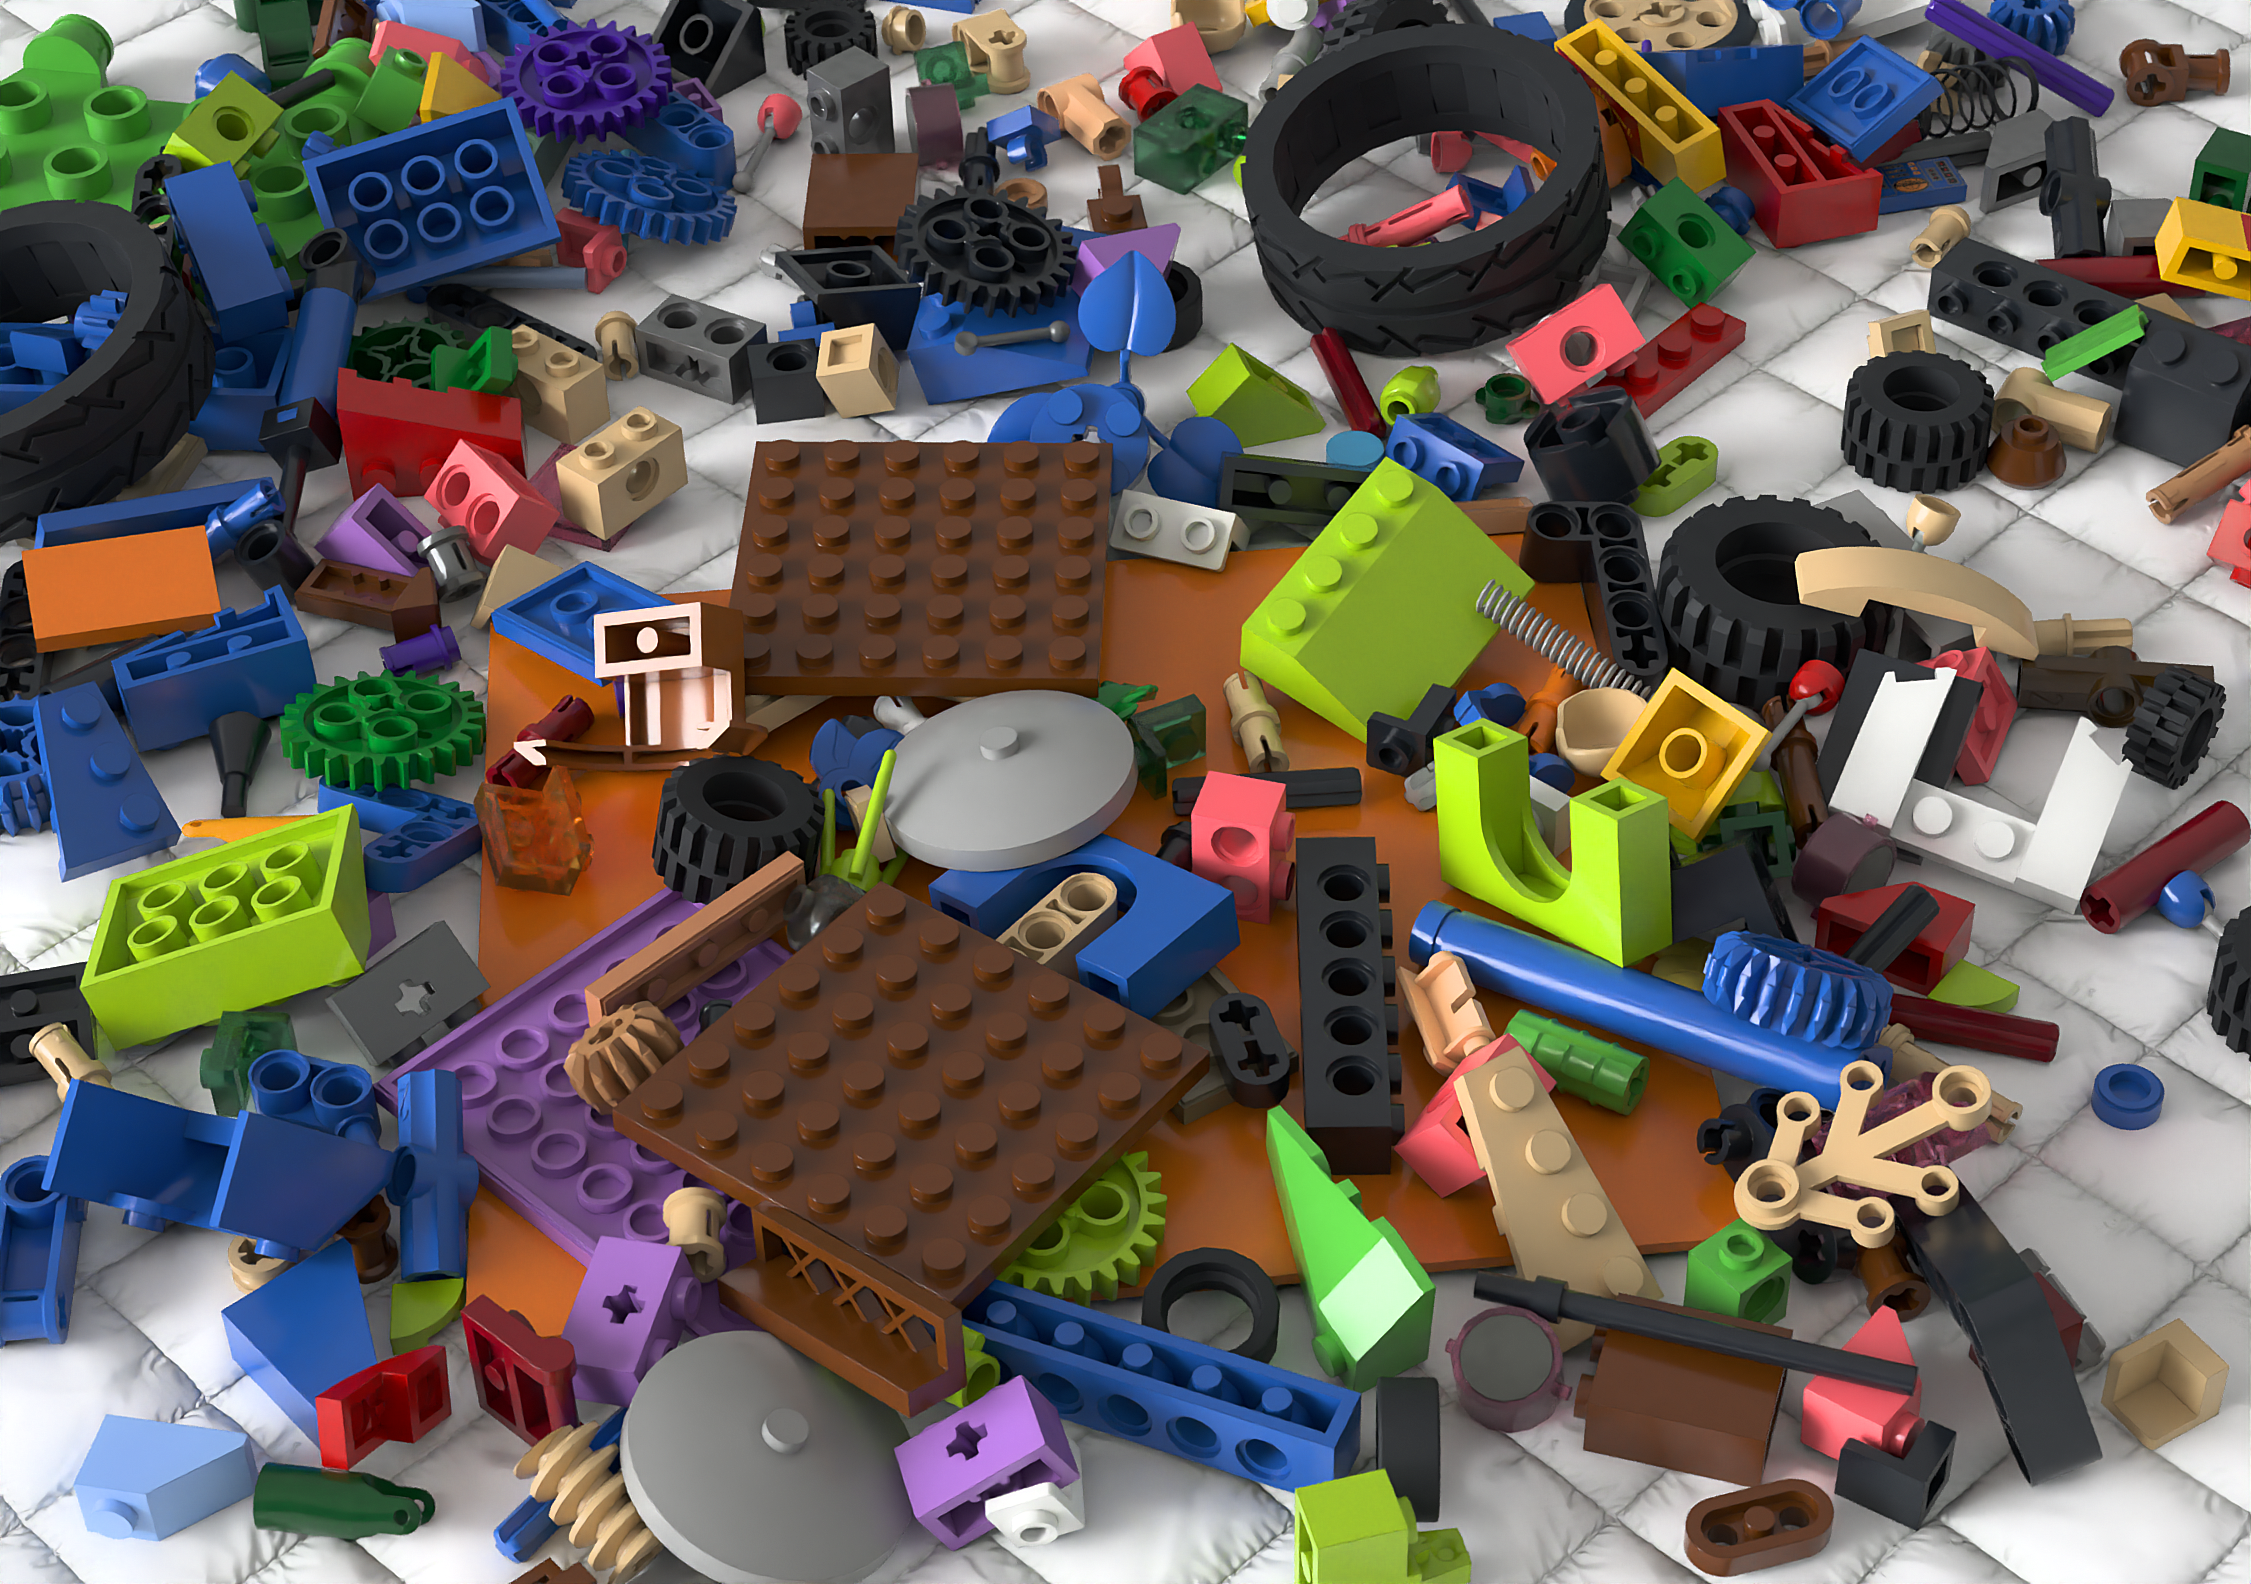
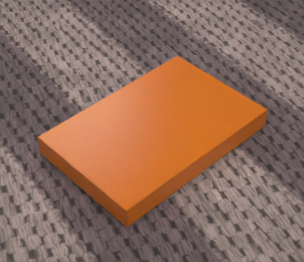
[21,525,221,653]

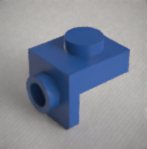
[1445,165,1536,231]

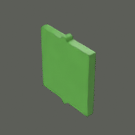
[2041,304,2149,382]

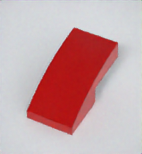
[315,1345,452,1470]

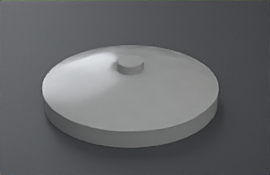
[882,690,1138,872]
[619,1331,914,1584]

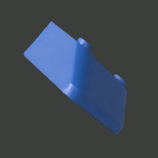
[41,1078,398,1263]

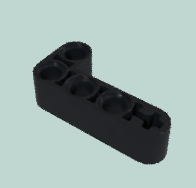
[1519,501,1668,702]

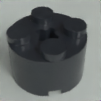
[1523,386,1662,506]

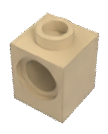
[816,323,900,419]

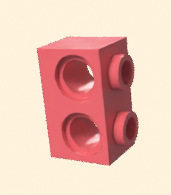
[424,439,561,568]
[1191,771,1296,925]

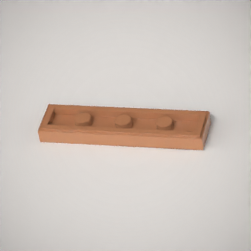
[584,851,808,1028]

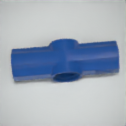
[385,1069,479,1283]

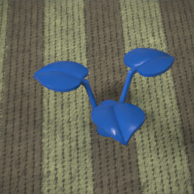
[987,250,1244,509]

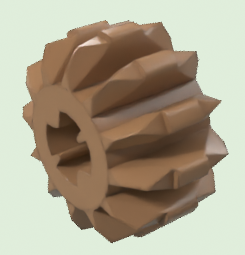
[563,1001,686,1116]

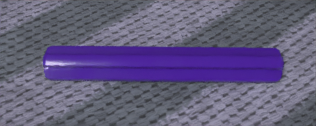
[1924,0,2115,117]

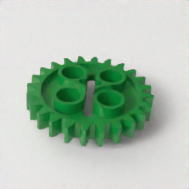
[280,669,486,792]

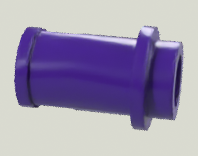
[379,624,462,677]

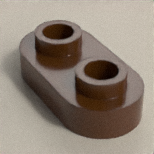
[1683,1479,1834,1577]

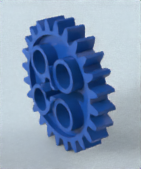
[560,149,738,246]

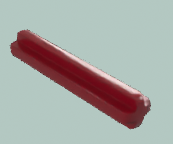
[1310,327,1387,438]
[1888,993,2060,1062]

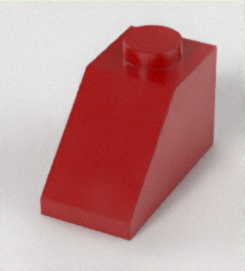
[1814,881,1976,997]

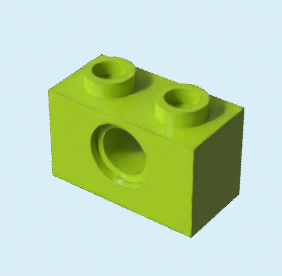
[162,70,284,181]

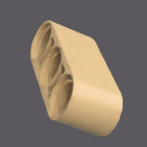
[996,872,1118,983]

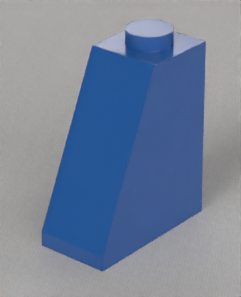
[221,1237,378,1451]

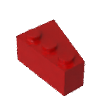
[1717,99,1883,249]
[337,367,528,502]

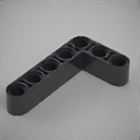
[1875,1157,2103,1487]

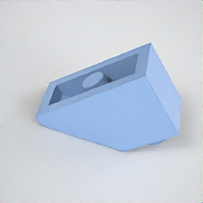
[376,0,487,52]
[73,1414,259,1542]

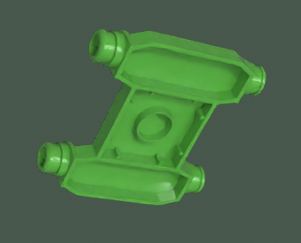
[0,14,388,308]

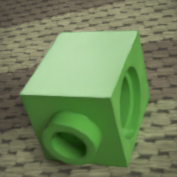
[353,45,429,134]
[1683,1217,1793,1325]

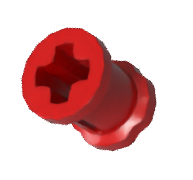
[1118,66,1182,132]

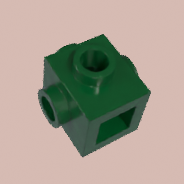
[1696,801,1796,878]

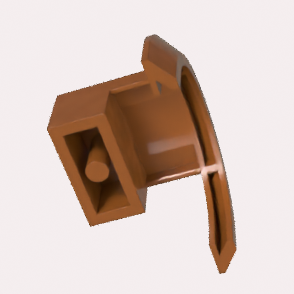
[514,602,768,772]

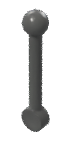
[954,320,1070,356]

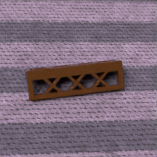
[717,1200,968,1419]

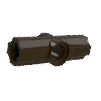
[2016,645,2214,728]

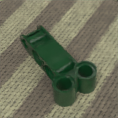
[233,0,324,93]

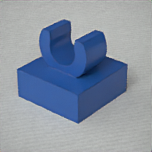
[986,105,1062,172]
[778,300,835,357]

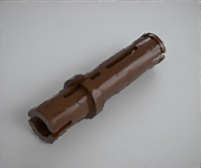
[1762,695,1830,852]

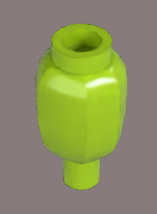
[1380,365,1441,426]

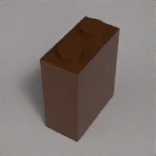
[802,153,921,271]
[1573,1293,1793,1487]

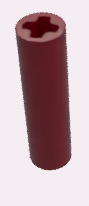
[2034,255,2207,300]
[2079,800,2251,934]

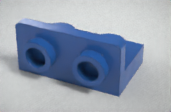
[1384,412,1525,502]

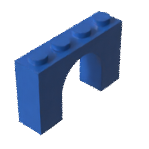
[928,833,1240,1020]

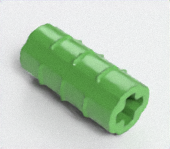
[1503,1009,1650,1115]

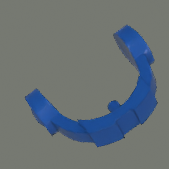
[1453,682,1575,794]

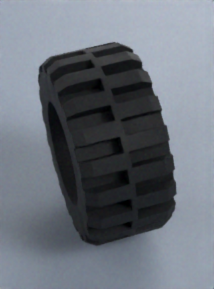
[1656,494,1894,714]

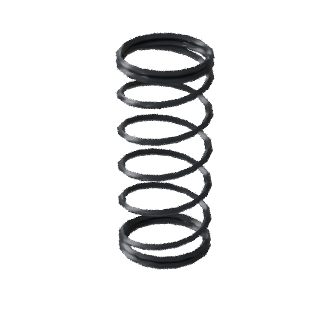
[1916,56,2039,143]

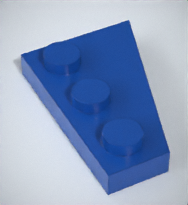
[33,680,182,883]

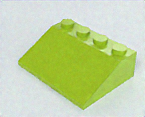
[1240,456,1535,744]
[80,803,371,1051]

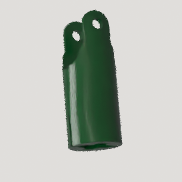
[253,1462,436,1540]

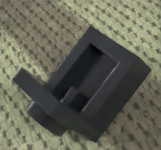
[1366,683,1462,778]

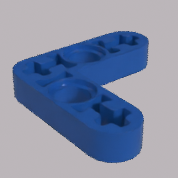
[317,775,488,893]

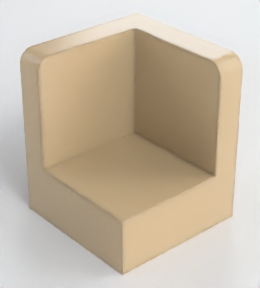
[470,544,563,630]
[2101,1318,2230,1450]

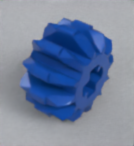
[1987,0,2076,56]

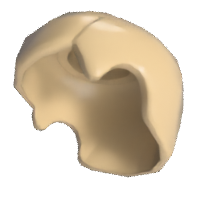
[1170,0,1247,55]
[1555,687,1648,779]

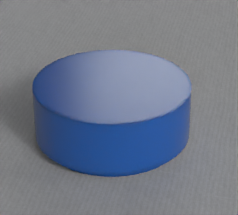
[2091,1064,2165,1130]

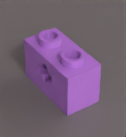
[560,1235,702,1408]
[894,1375,1081,1552]

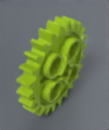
[996,1151,1167,1309]

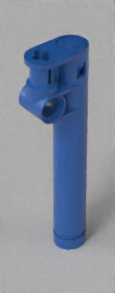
[1409,900,1893,1113]

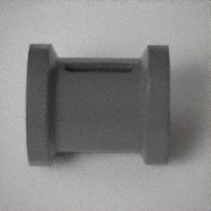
[416,525,488,603]

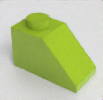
[1186,342,1327,449]

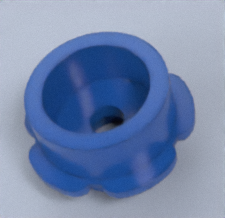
[1704,186,1755,236]

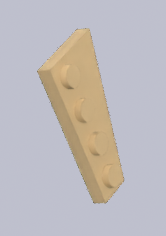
[1453,1045,1664,1359]

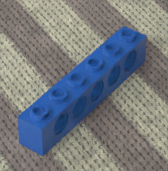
[920,1279,1361,1494]

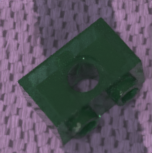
[1133,83,1249,196]

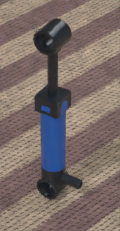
[234,228,376,601]

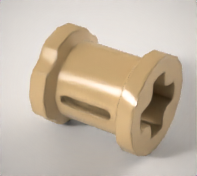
[663,1187,727,1283]

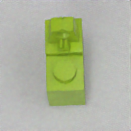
[1294,1468,1472,1584]

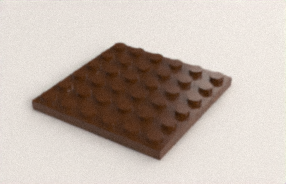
[729,439,1113,698]
[612,881,1210,1312]

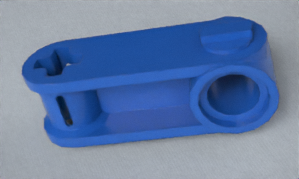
[0,1155,89,1349]

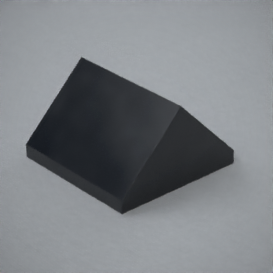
[652,0,766,100]

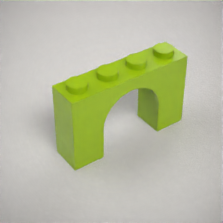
[1433,718,1673,968]

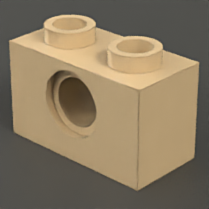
[500,324,611,447]
[556,405,688,541]

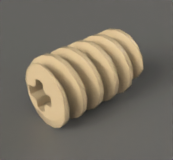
[513,1420,665,1584]

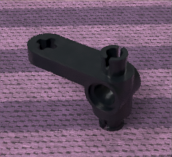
[1697,1088,1858,1285]

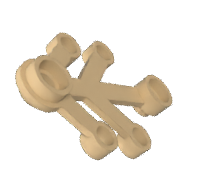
[1734,1060,1992,1248]

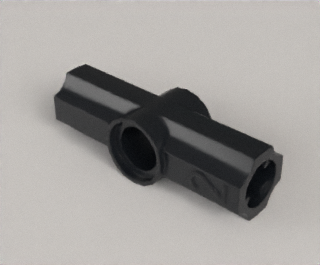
[2039,116,2112,259]

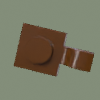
[1087,164,1148,235]

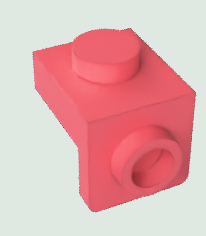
[555,207,627,294]

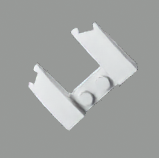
[1828,667,2133,914]

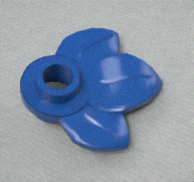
[809,718,905,831]

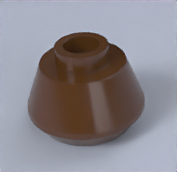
[1985,415,2067,491]

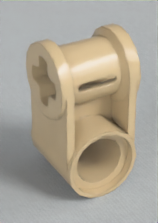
[952,8,1031,94]

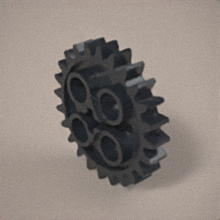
[893,185,1078,318]

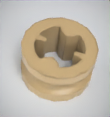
[228,1236,296,1295]

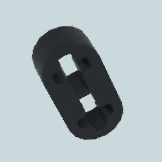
[1209,993,1290,1109]

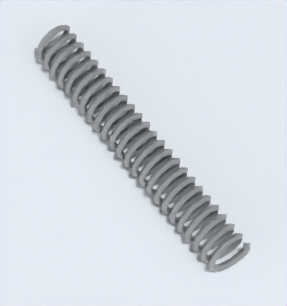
[1476,579,1656,703]

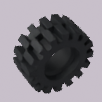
[784,0,878,80]
[2122,664,2226,790]

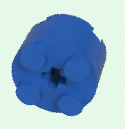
[1030,383,1151,503]

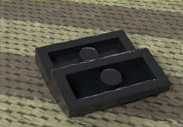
[0,961,98,1087]

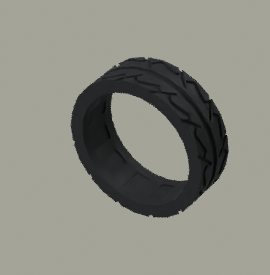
[1240,24,1612,356]
[0,199,216,543]

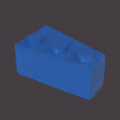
[1637,44,1804,124]
[164,160,294,344]
[111,584,317,753]

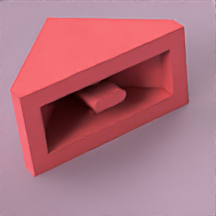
[1123,21,1223,112]

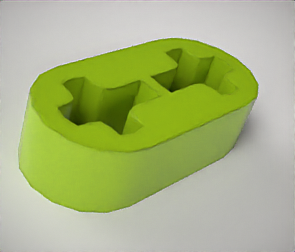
[1629,436,1719,517]

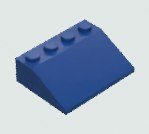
[302,96,562,305]
[906,226,1110,405]

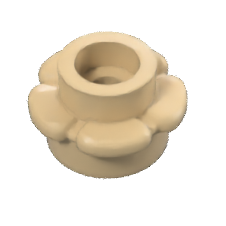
[881,5,926,56]

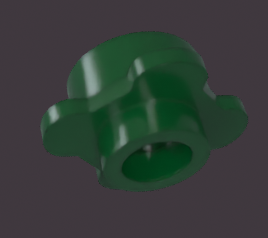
[1475,373,1540,425]

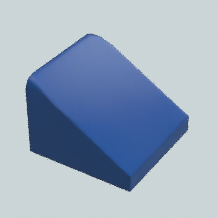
[9,326,89,375]

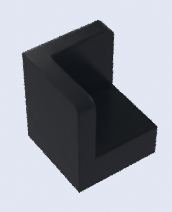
[1834,1420,1957,1531]

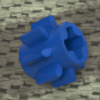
[74,290,130,357]

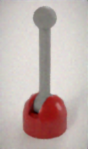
[1750,660,1846,772]

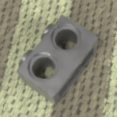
[635,294,768,405]

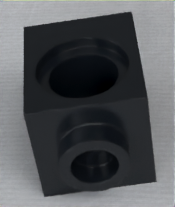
[747,338,826,425]

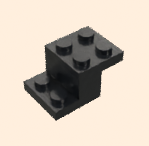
[1669,830,1800,945]

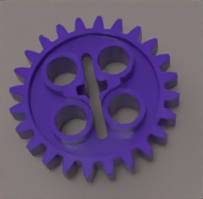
[500,19,673,144]

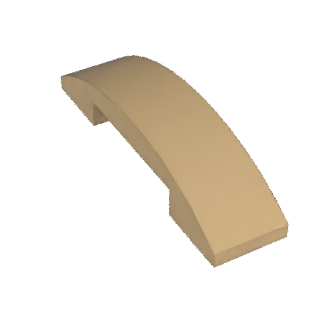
[1795,546,2039,661]

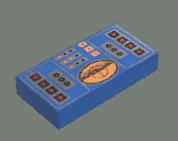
[1873,156,1967,215]

